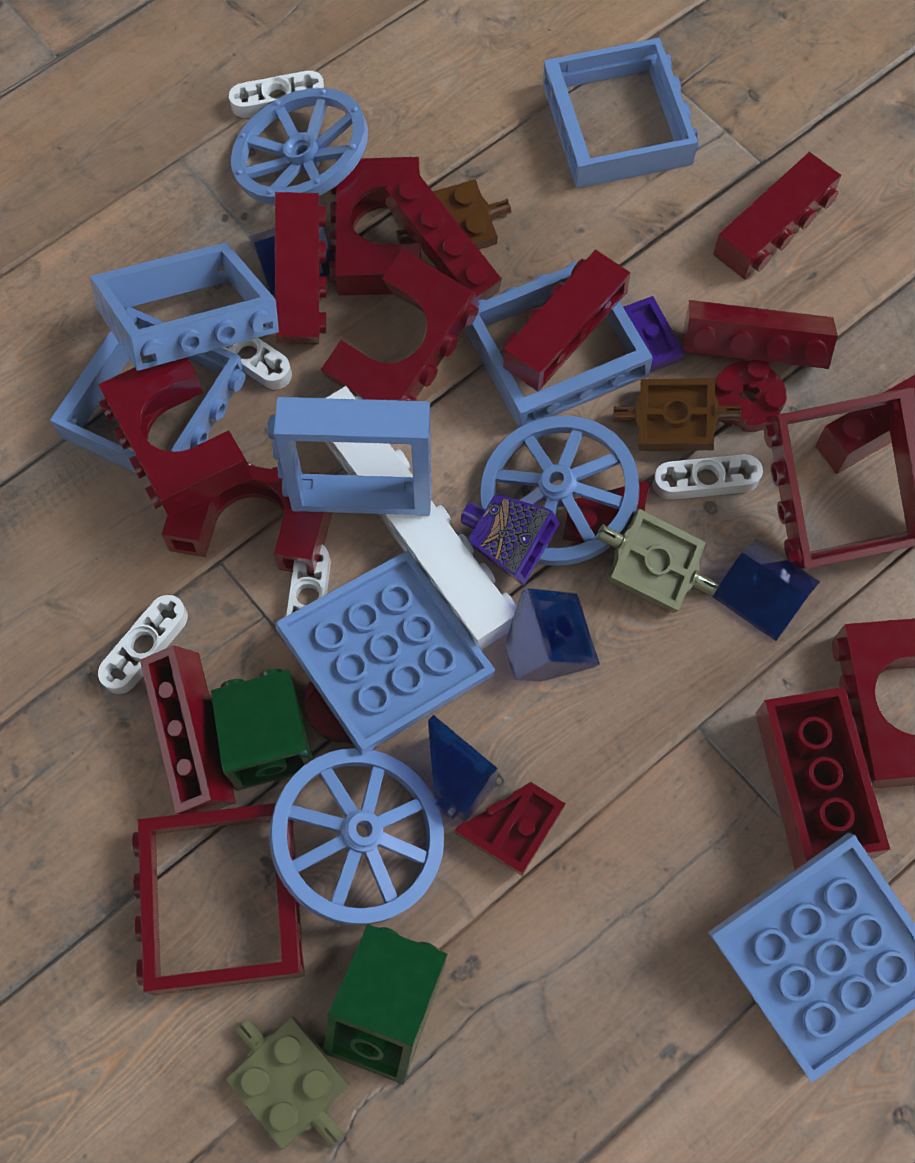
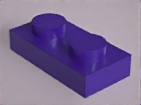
[623,296,684,372]

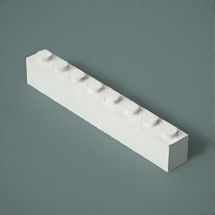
[325,386,518,650]

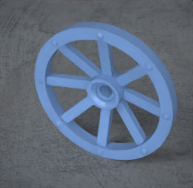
[231,88,368,205]
[480,416,639,566]
[270,748,444,926]

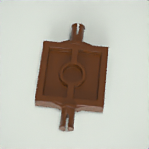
[396,179,511,249]
[613,378,741,451]

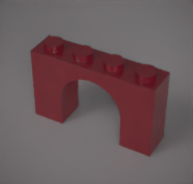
[329,157,422,296]
[320,249,480,401]
[98,357,252,518]
[161,462,333,576]
[832,618,915,789]

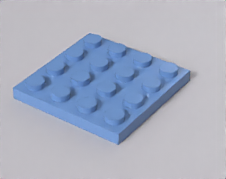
[276,550,496,756]
[708,833,915,1082]

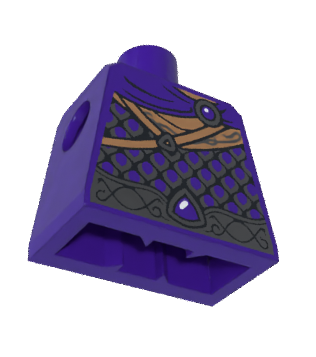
[461,495,560,585]

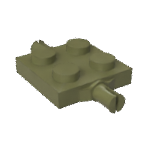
[596,509,718,613]
[226,1017,351,1150]

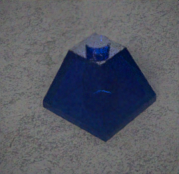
[505,588,600,681]
[428,715,498,823]

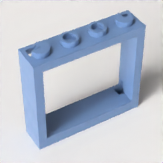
[543,38,700,188]
[90,242,279,371]
[465,261,653,428]
[50,306,246,479]
[268,397,432,515]

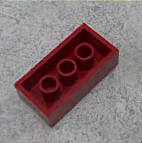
[755,687,890,870]

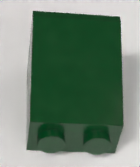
[211,668,313,791]
[323,924,448,1085]

